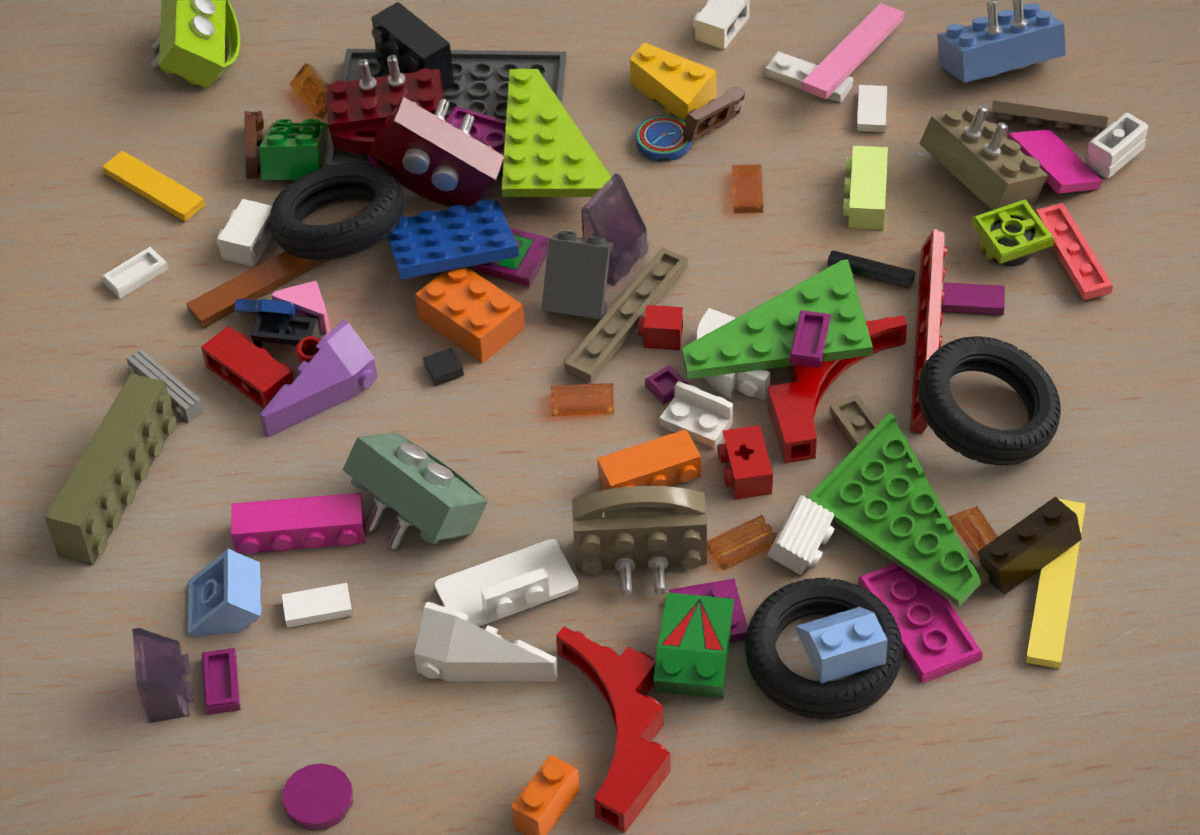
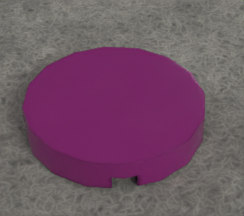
[282,763,353,831]

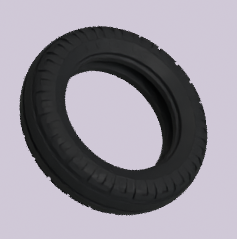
[270,163,404,261]
[918,336,1061,465]
[745,578,903,719]

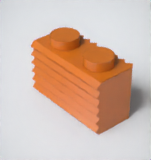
[511,755,580,835]

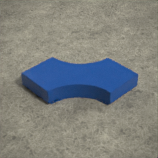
[235,298,296,316]

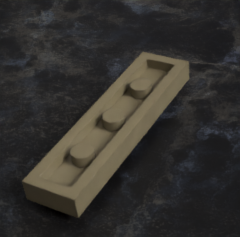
[991,100,1108,134]

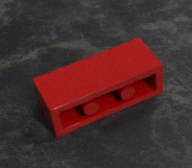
[201,326,293,409]

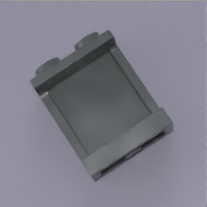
[541,231,614,319]

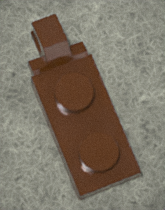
[244,111,264,179]

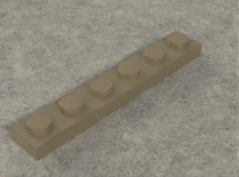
[564,247,688,383]

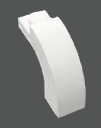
[697,308,770,401]

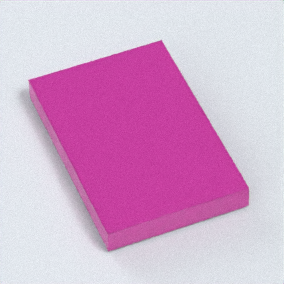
[1006,129,1103,194]

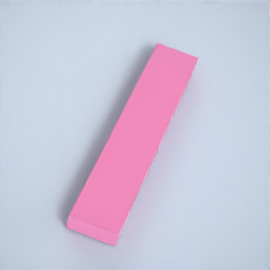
[801,3,905,99]

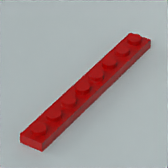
[910,229,947,434]

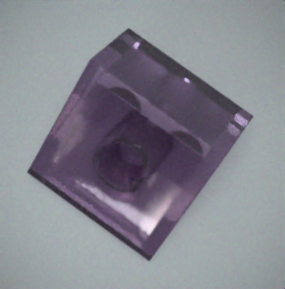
[132,628,194,723]

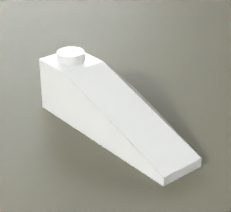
[414,602,558,682]

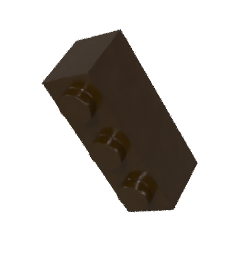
[977,497,1082,595]

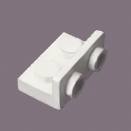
[659,381,733,449]

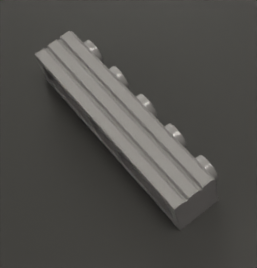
[127,349,204,423]

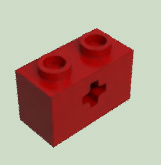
[717,425,773,500]

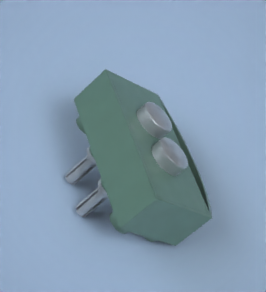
[342,433,488,550]

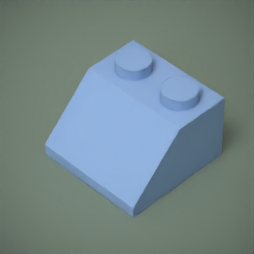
[188,549,262,637]
[796,607,887,683]

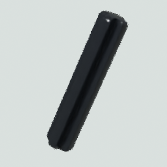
[828,250,915,288]

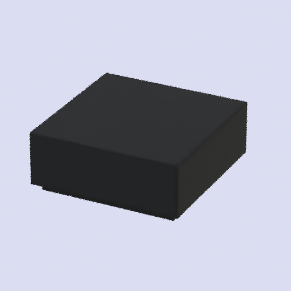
[423,348,464,386]

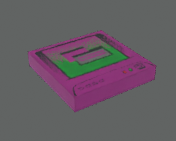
[474,227,549,286]

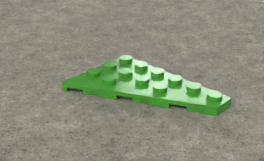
[682,259,873,379]
[807,412,981,607]

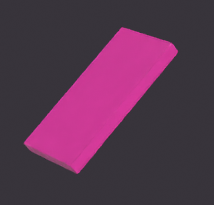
[858,563,983,684]

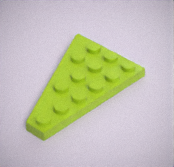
[502,69,617,197]

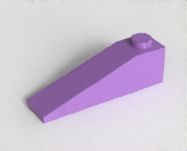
[260,320,377,437]

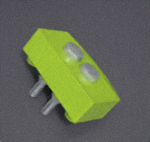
[151,0,240,88]

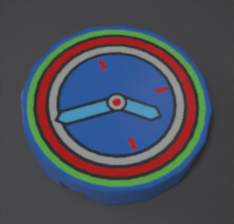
[635,115,692,161]

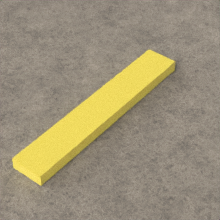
[1026,499,1086,669]

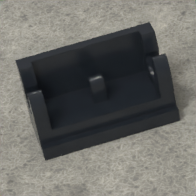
[251,312,321,348]

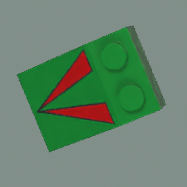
[654,593,734,698]

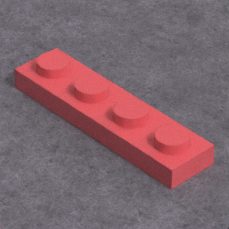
[1035,203,1113,301]

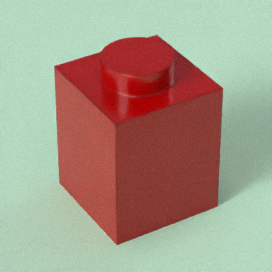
[638,305,683,350]

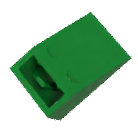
[259,119,328,180]

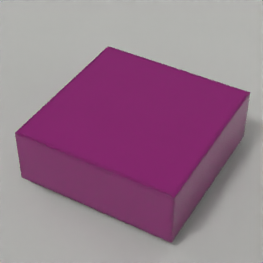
[645,365,688,405]

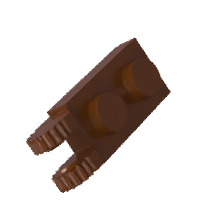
[682,87,746,141]

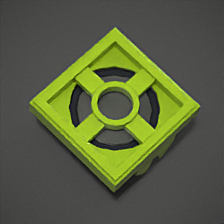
[972,199,1054,266]

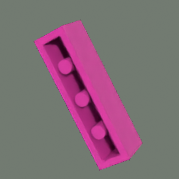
[231,493,365,554]

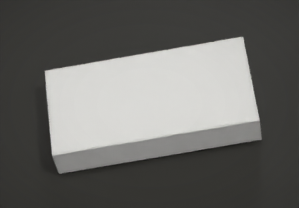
[857,85,887,132]
[101,247,168,299]
[282,583,353,628]

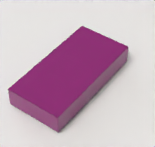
[942,282,1005,315]
[789,310,831,368]
[201,648,241,715]

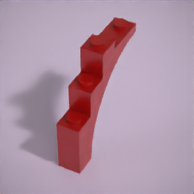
[767,315,907,464]
[556,626,671,833]

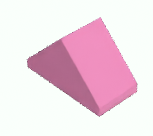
[272,281,330,335]

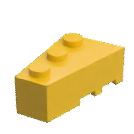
[630,42,717,121]

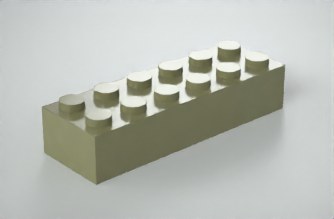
[45,373,176,566]

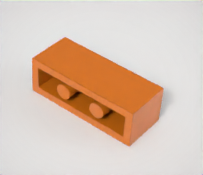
[597,429,701,490]

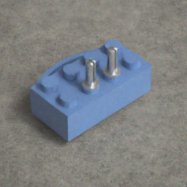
[937,0,1066,83]

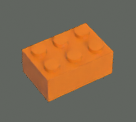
[415,267,525,363]

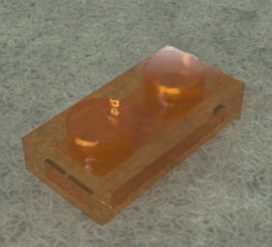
[289,63,327,119]

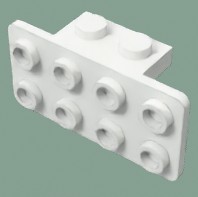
[435,539,579,627]

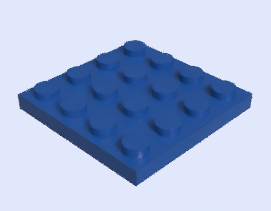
[387,199,519,280]

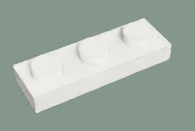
[765,52,853,103]

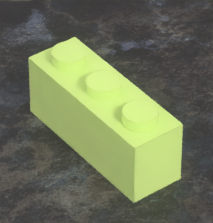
[843,146,888,230]

